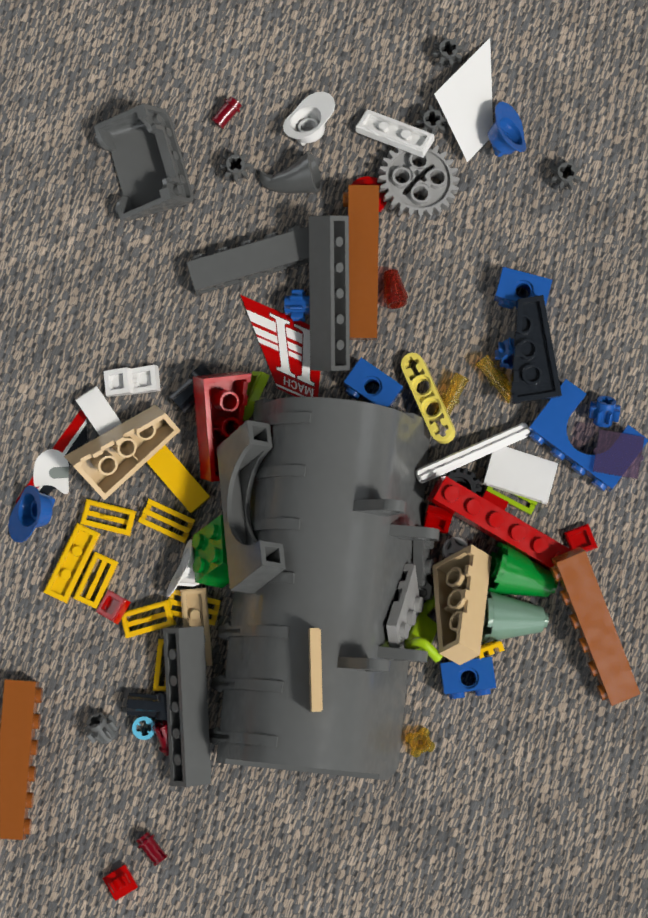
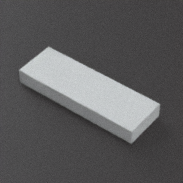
[356,109,434,158]

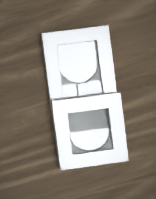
[104,365,161,397]
[75,386,122,436]

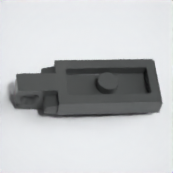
[413,540,434,600]

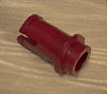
[211,96,242,129]
[152,720,169,756]
[136,832,168,866]

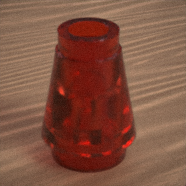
[383,269,408,309]

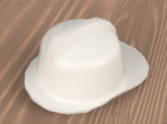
[283,92,335,146]
[166,539,200,597]

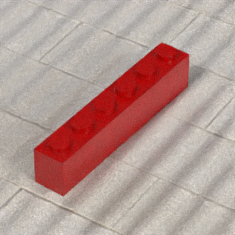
[427,476,571,570]

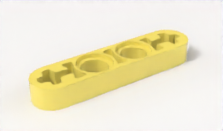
[401,353,456,444]

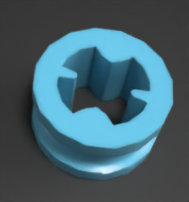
[132,716,155,740]

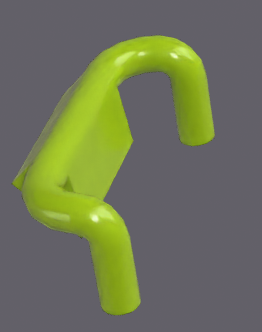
[403,596,443,663]

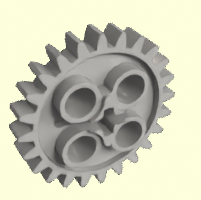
[377,145,460,221]

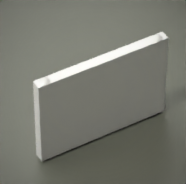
[483,447,558,505]

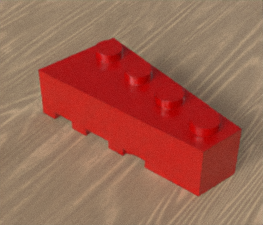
[193,371,252,482]

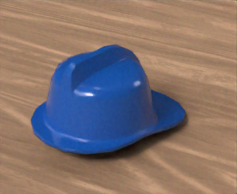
[488,102,526,157]
[8,485,55,543]

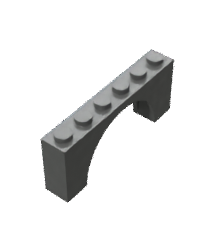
[217,420,286,594]

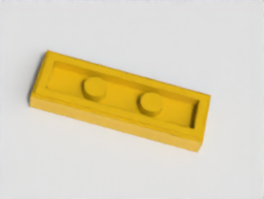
[147,445,211,514]
[43,523,101,603]

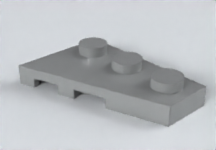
[386,564,423,648]

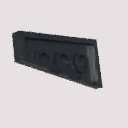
[510,295,562,405]

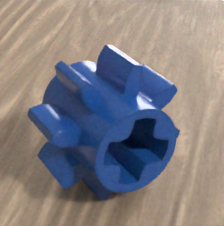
[284,289,310,321]
[495,337,514,370]
[589,396,621,428]

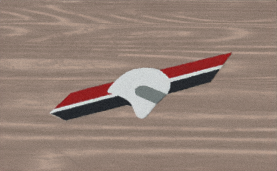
[16,409,87,504]

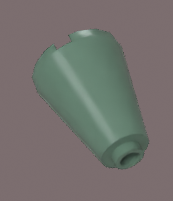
[482,591,549,643]

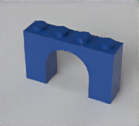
[529,379,648,492]

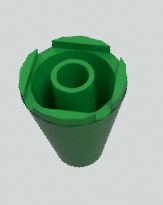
[488,542,558,597]

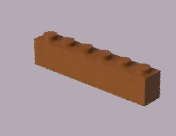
[343,185,379,340]
[550,547,640,706]
[0,679,43,840]

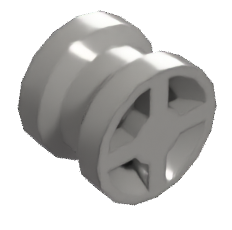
[442,537,468,559]

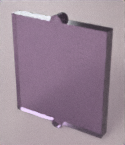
[593,430,644,479]

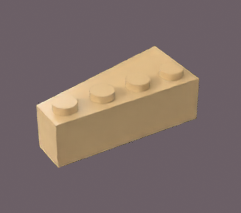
[64,405,181,500]
[432,544,492,665]

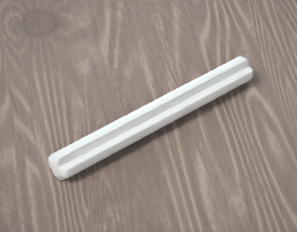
[416,423,530,483]

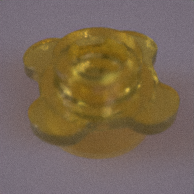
[405,727,435,758]

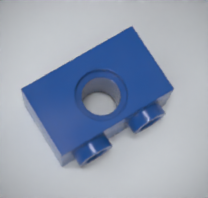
[494,267,552,309]
[343,357,403,407]
[439,657,496,699]

